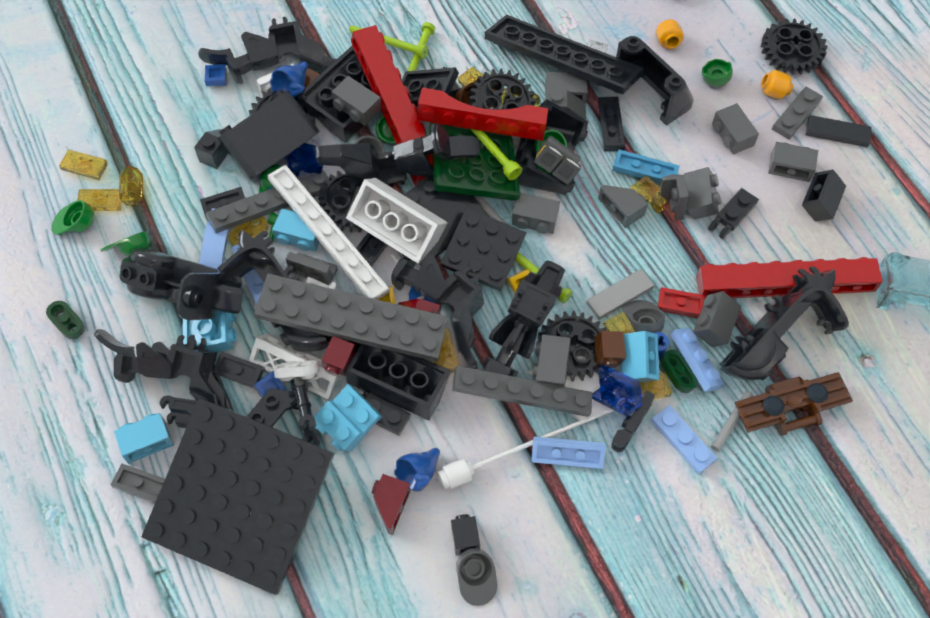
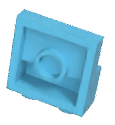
[183,311,237,352]
[314,384,382,451]

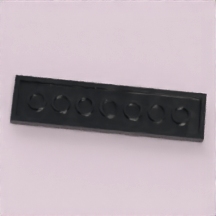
[484,14,644,95]

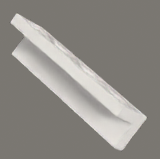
[249,333,343,399]

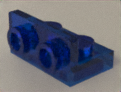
[285,143,323,179]
[592,365,642,416]

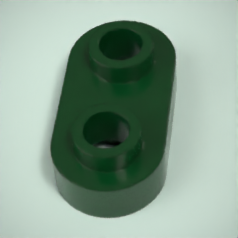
[46,301,85,339]
[660,350,698,393]

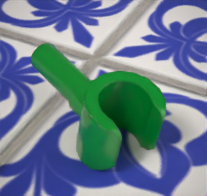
[267,212,278,244]

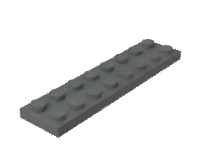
[254,274,448,362]

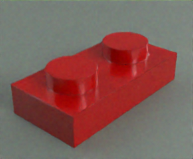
[657,287,705,318]

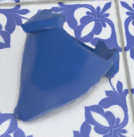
[269,62,308,98]
[394,448,440,492]

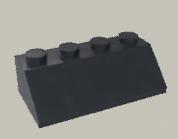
[345,344,451,421]

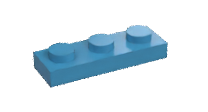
[612,149,680,184]

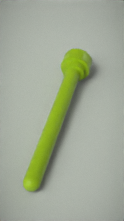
[470,129,523,180]

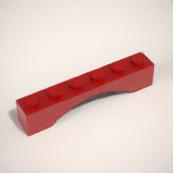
[417,88,548,141]

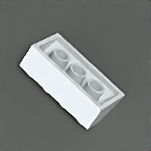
[346,178,448,263]

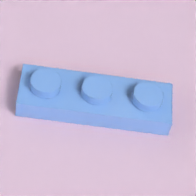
[670,328,725,392]
[651,405,718,475]
[531,437,606,469]

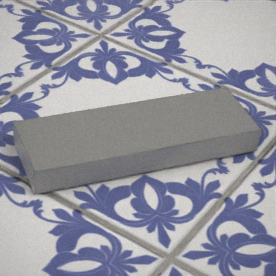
[586,269,654,320]

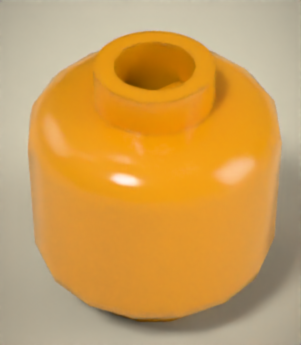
[656,19,684,49]
[761,70,793,100]

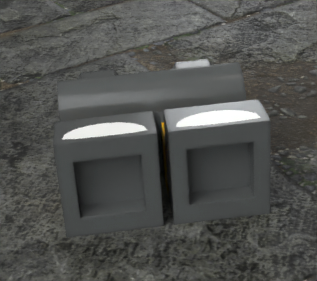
[535,136,581,185]

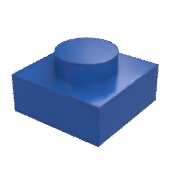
[205,64,227,86]
[253,371,287,398]

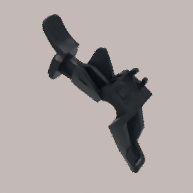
[198,17,337,84]
[315,123,481,187]
[391,251,484,370]
[484,260,565,399]
[94,329,226,408]

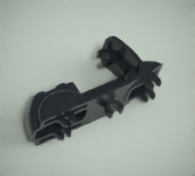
[217,229,328,352]
[119,247,243,320]
[720,266,849,380]

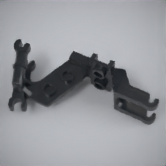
[160,379,320,446]

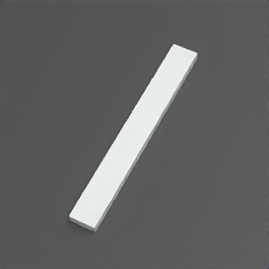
[268,165,390,300]

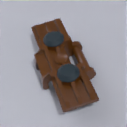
[735,372,853,436]

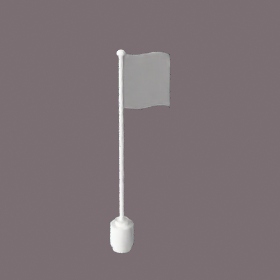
[437,356,635,490]

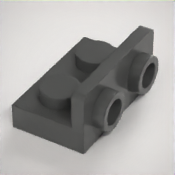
[658,174,689,220]
[286,252,338,285]

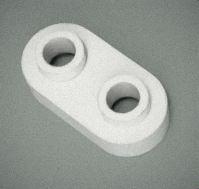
[273,360,319,381]

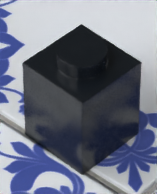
[451,514,480,555]

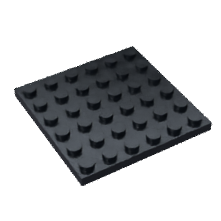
[141,398,335,595]

